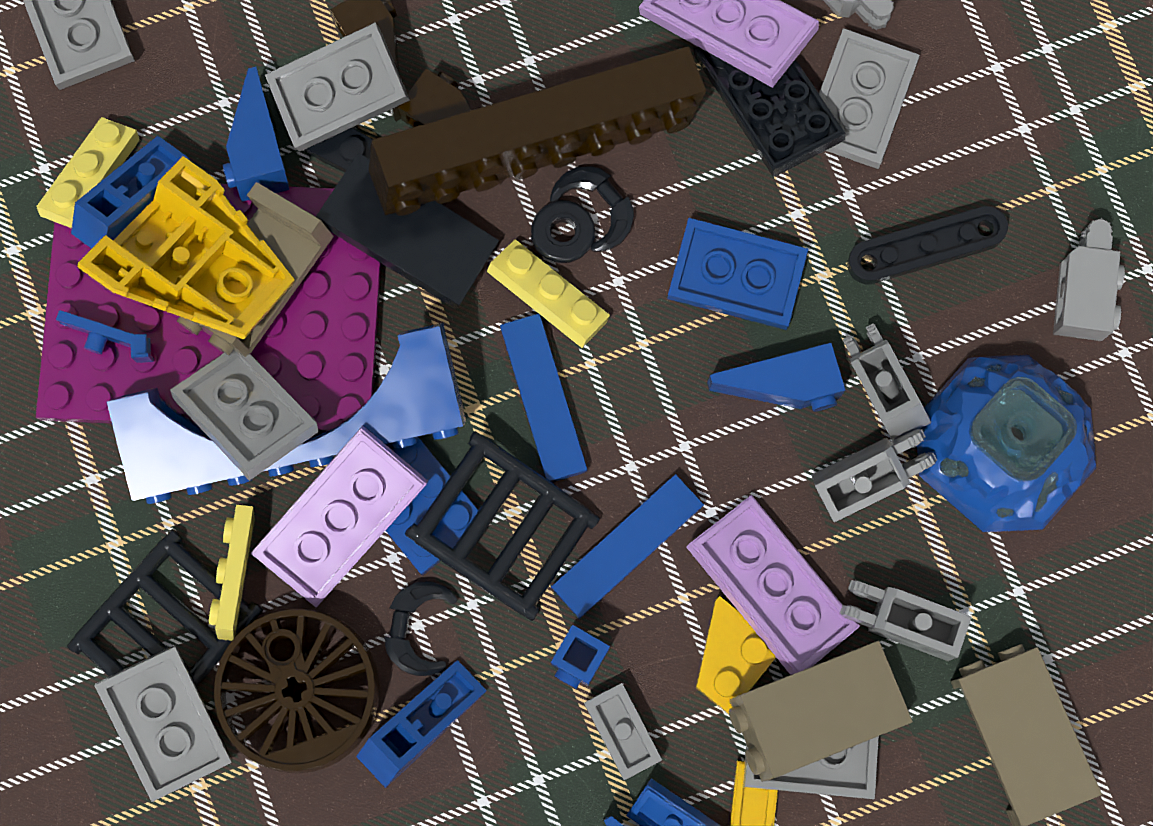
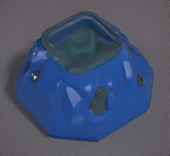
[917,355,1096,532]

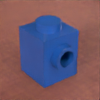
[551,625,610,689]

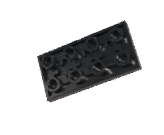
[694,47,846,178]
[316,153,499,310]

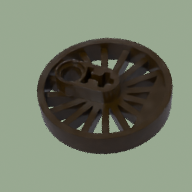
[214,609,380,773]

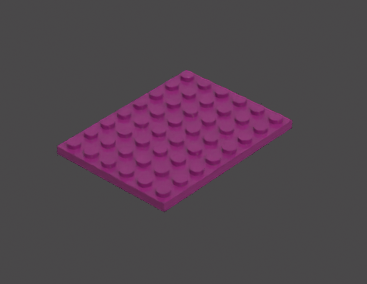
[36,184,382,433]

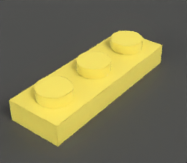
[36,117,139,228]
[487,239,610,348]
[209,505,255,641]

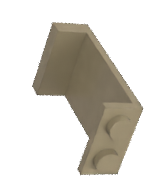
[177,182,334,357]
[729,641,913,782]
[950,644,1102,826]

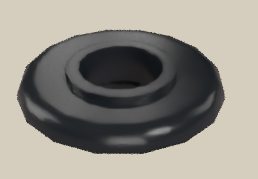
[531,200,595,263]

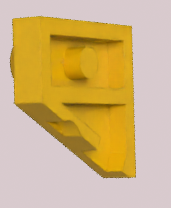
[696,596,776,715]

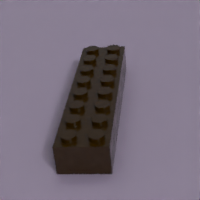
[369,46,706,216]

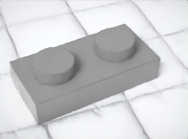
[584,683,662,780]

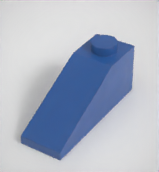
[222,67,290,202]
[71,136,190,249]
[707,343,846,412]
[356,660,487,788]

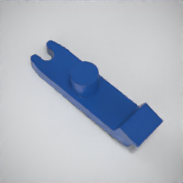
[56,310,154,363]

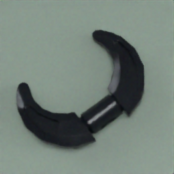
[550,167,634,252]
[384,582,457,676]

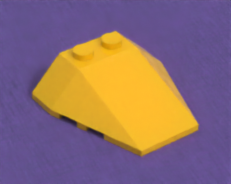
[77,156,295,339]

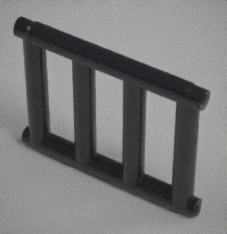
[405,431,600,621]
[67,529,263,687]

